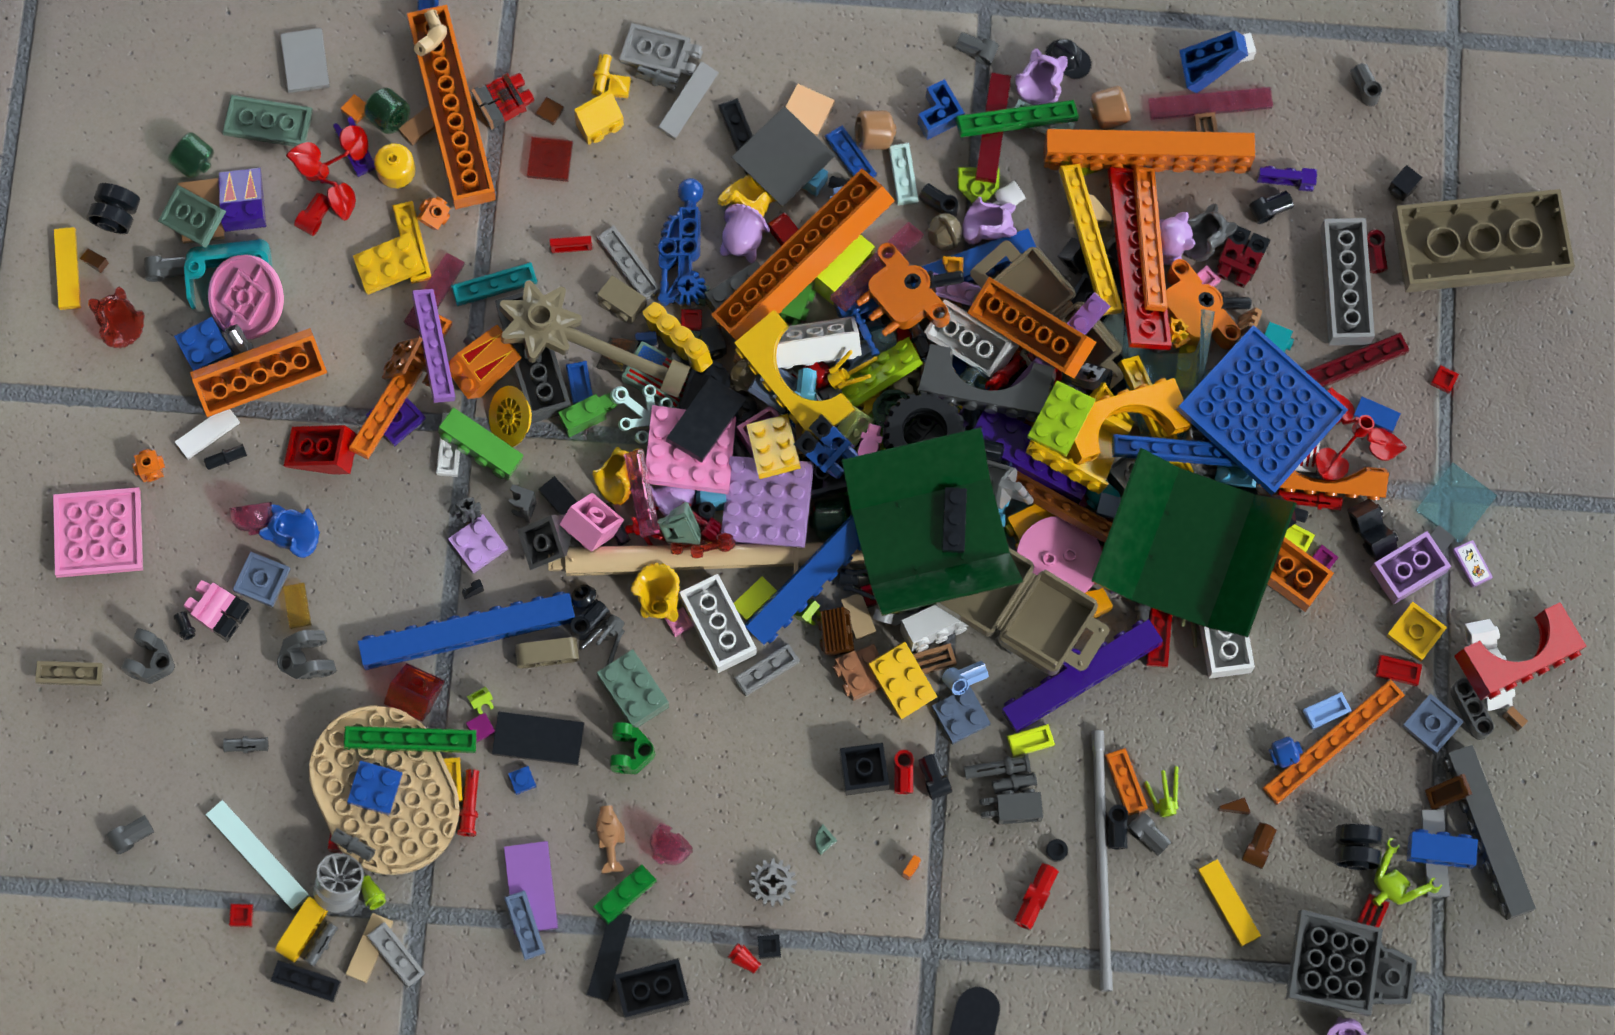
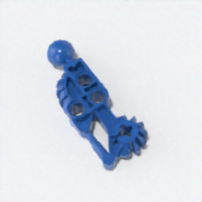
[658,178,707,307]

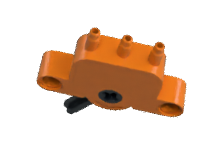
[856,243,964,336]
[1166,259,1252,349]

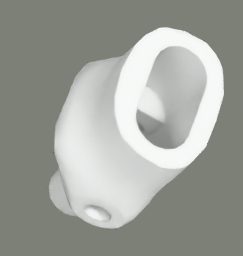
[993,181,1026,206]

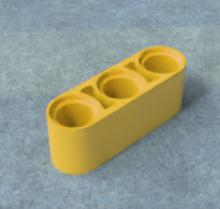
[275,896,328,962]

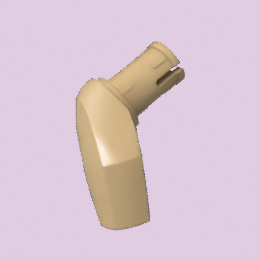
[414,9,447,56]

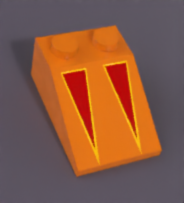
[448,325,522,399]

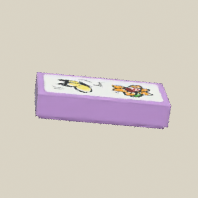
[1453,540,1493,588]

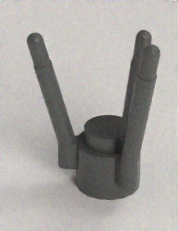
[580,614,625,666]

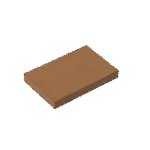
[177,178,225,244]

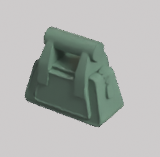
[657,502,701,545]

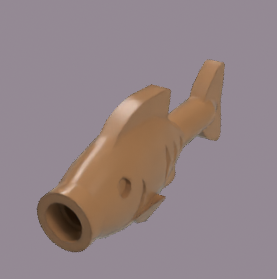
[596,805,625,874]

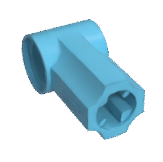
[794,368,817,401]

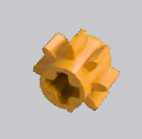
[1169,317,1189,345]

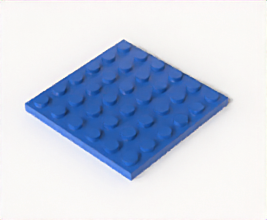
[1176,325,1348,496]

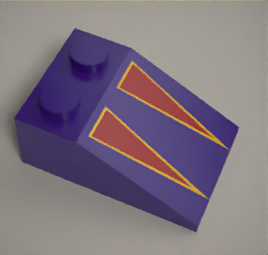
[219,168,267,232]

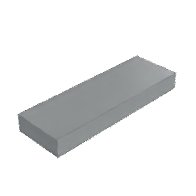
[734,643,800,697]
[367,922,426,988]

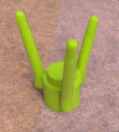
[1144,766,1179,817]

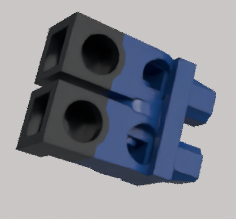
[793,414,859,479]

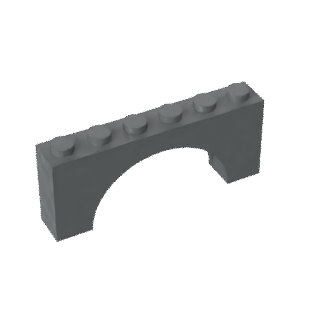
[918,344,1056,422]

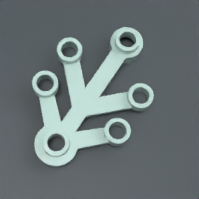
[610,384,673,444]

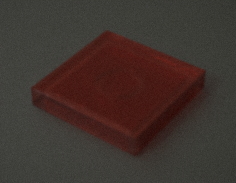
[527,137,573,182]

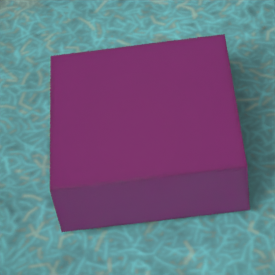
[1312,545,1339,569]
[466,713,495,743]

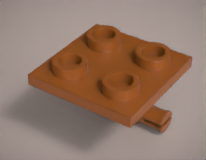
[382,337,430,386]

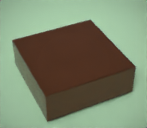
[536,97,564,125]

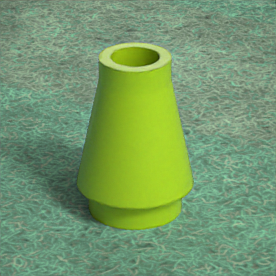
[361,875,386,910]

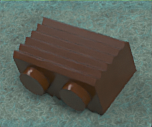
[817,607,854,656]

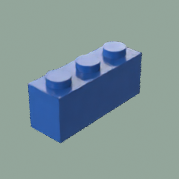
[1407,829,1478,869]

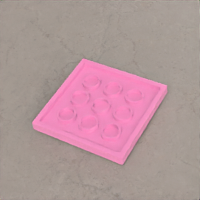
[643,405,736,494]
[53,487,143,578]

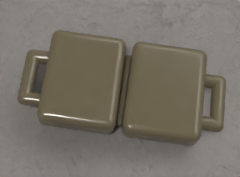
[970,240,1123,390]
[936,548,1109,676]

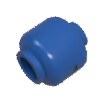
[1269,737,1303,768]

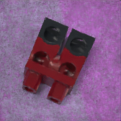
[1217,225,1271,288]

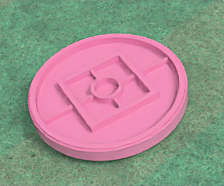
[208,255,284,339]
[1017,516,1102,593]

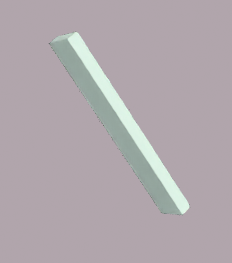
[206,800,309,911]

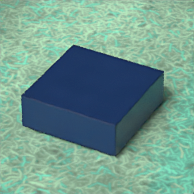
[635,331,657,347]

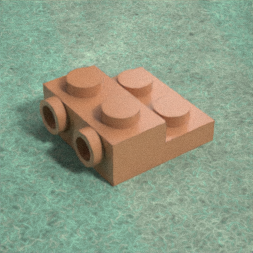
[833,644,881,701]

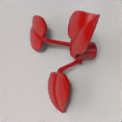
[286,125,368,221]
[1315,387,1407,481]

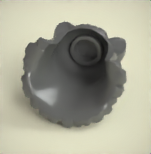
[1184,203,1238,262]

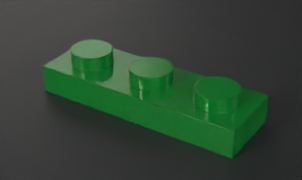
[593,864,657,924]

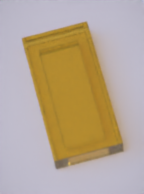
[283,583,312,629]

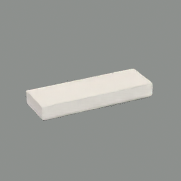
[175,409,240,460]
[436,413,460,477]

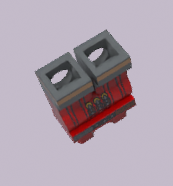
[470,73,535,130]

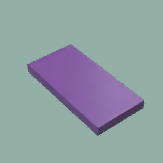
[504,841,558,934]

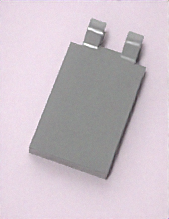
[619,23,703,77]

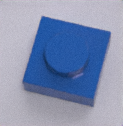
[508,766,536,795]

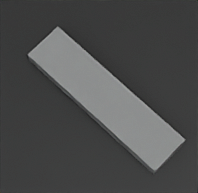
[658,61,719,140]
[597,226,660,302]
[1421,810,1450,898]

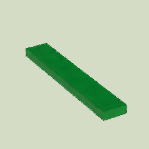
[955,100,1079,137]
[344,726,477,753]

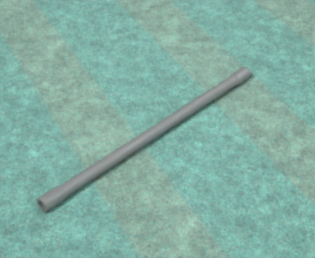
[1091,730,1113,992]

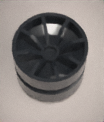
[87,183,141,234]
[1335,824,1383,870]

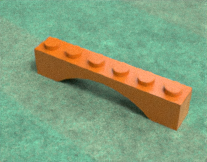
[1258,467,1389,500]

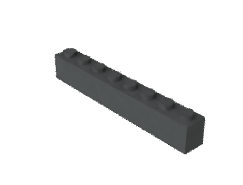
[1443,745,1536,920]

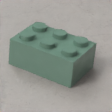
[597,649,669,727]

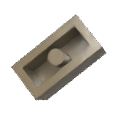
[597,275,647,324]

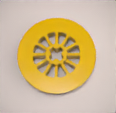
[489,386,532,447]

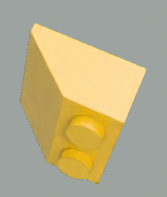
[574,90,624,145]

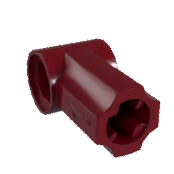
[1367,229,1388,274]

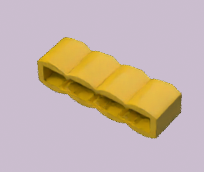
[643,302,713,373]

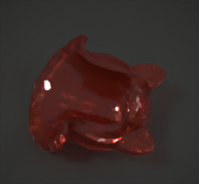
[88,286,145,349]

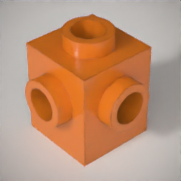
[416,196,451,230]
[132,449,165,482]

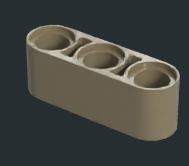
[515,637,579,669]

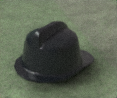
[1046,39,1092,79]

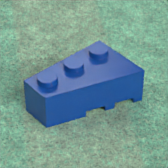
[1179,30,1248,94]

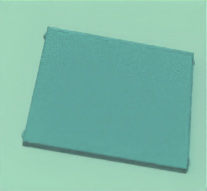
[1416,463,1497,543]

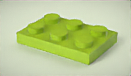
[1028,380,1096,457]

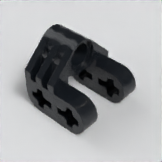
[1061,363,1113,396]

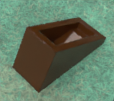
[80,249,109,273]
[1218,797,1251,815]

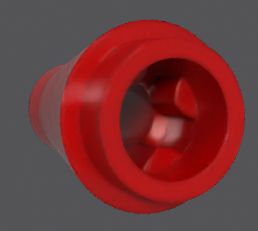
[728,943,761,974]

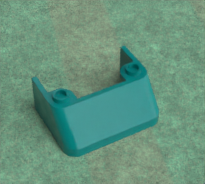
[184,239,273,309]

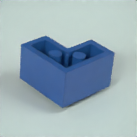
[917,79,965,140]

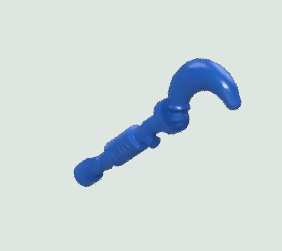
[840,288,880,357]

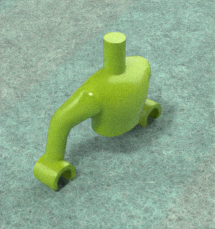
[1372,838,1442,906]

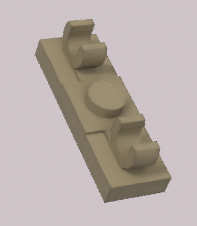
[35,661,104,686]

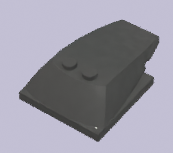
[1286,910,1417,1016]

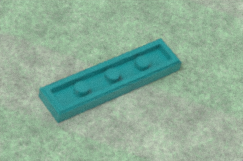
[451,262,538,307]

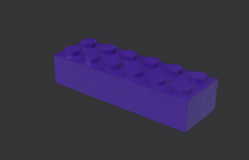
[974,411,1087,505]

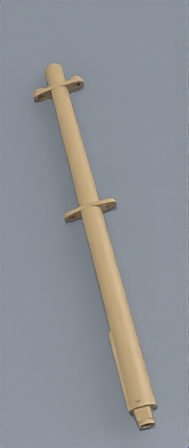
[548,543,865,576]

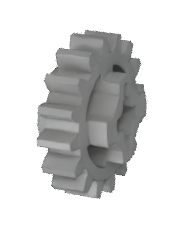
[749,858,797,907]

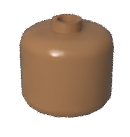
[1089,85,1131,130]
[855,110,896,150]

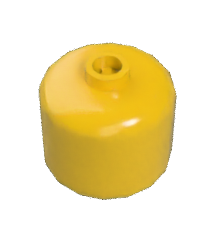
[374,143,416,189]

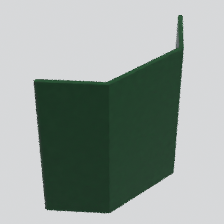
[842,428,1023,616]
[1091,448,1297,638]

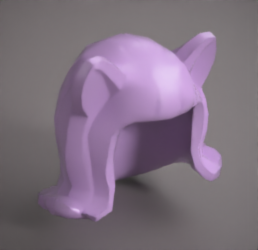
[1015,49,1067,105]
[962,197,1017,244]
[720,204,770,263]
[1159,212,1195,266]
[647,484,697,517]

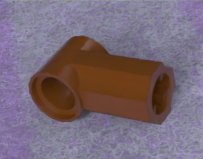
[1242,822,1277,869]

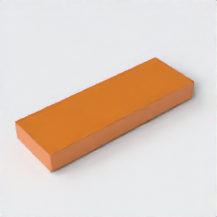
[1105,748,1148,816]

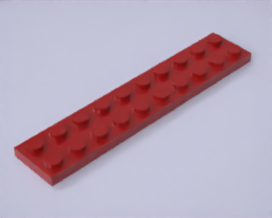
[1108,167,1172,350]

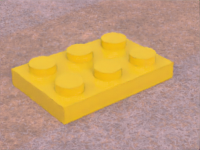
[353,232,426,295]
[747,414,801,479]
[868,641,937,719]

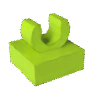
[793,599,820,625]
[467,686,494,715]

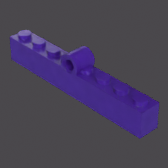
[1002,619,1163,733]

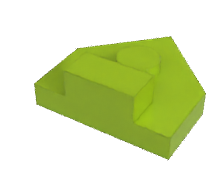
[957,167,1000,204]

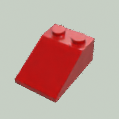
[284,425,357,475]

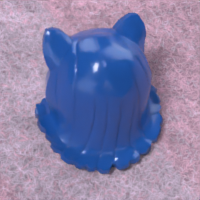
[259,505,320,558]

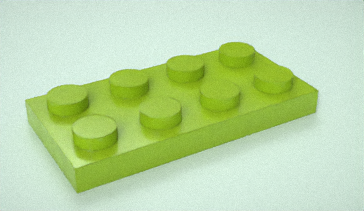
[841,337,923,407]

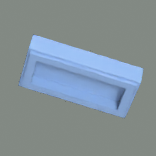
[1303,692,1351,730]

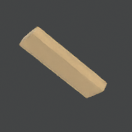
[346,913,393,983]

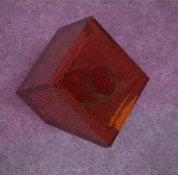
[384,663,445,722]

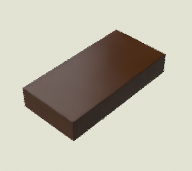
[1425,774,1472,810]

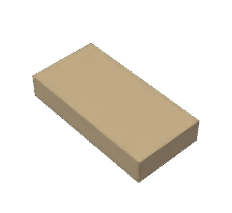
[841,594,876,640]

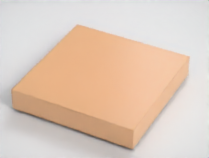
[786,84,835,137]

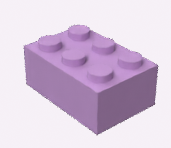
[1370,531,1451,605]

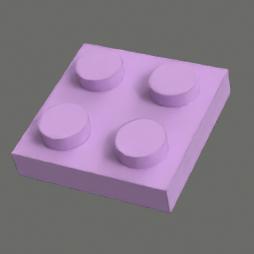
[448,514,508,574]

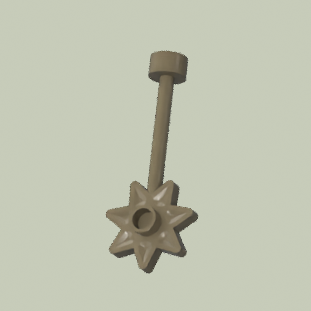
[499,280,691,398]

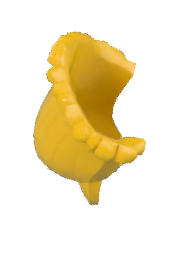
[717,174,776,217]
[592,447,641,505]
[631,563,680,622]

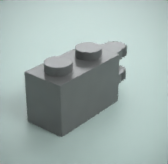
[979,789,1043,825]

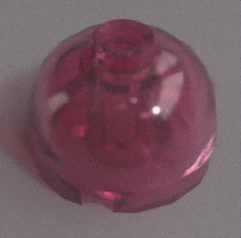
[229,502,272,535]
[649,823,693,865]

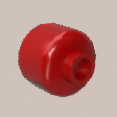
[802,361,831,390]

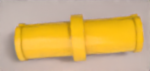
[591,54,612,96]

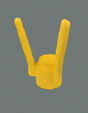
[827,350,878,390]

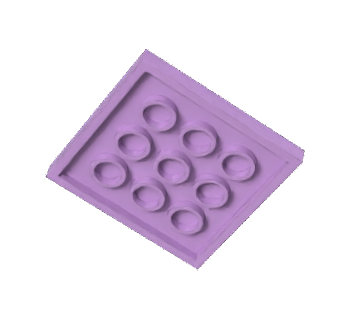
[720,456,814,548]

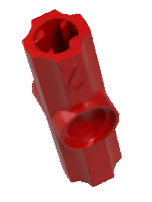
[1014,863,1059,930]

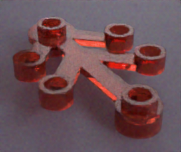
[656,524,736,559]

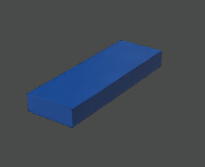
[825,125,877,178]

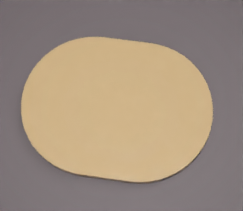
[309,705,459,875]

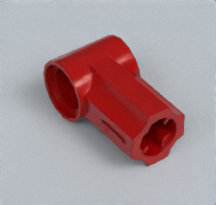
[294,193,331,236]
[894,750,914,794]

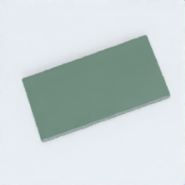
[222,95,313,147]

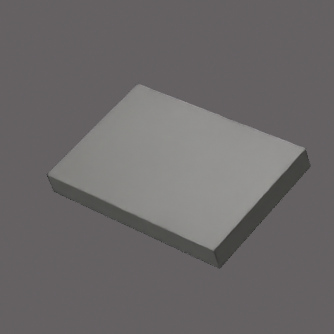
[281,28,330,93]

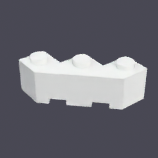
[1465,619,1515,711]

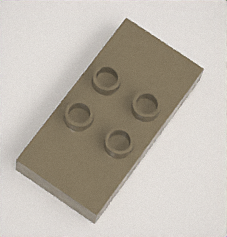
[1392,189,1575,293]

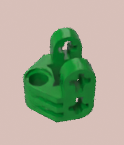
[610,722,655,774]

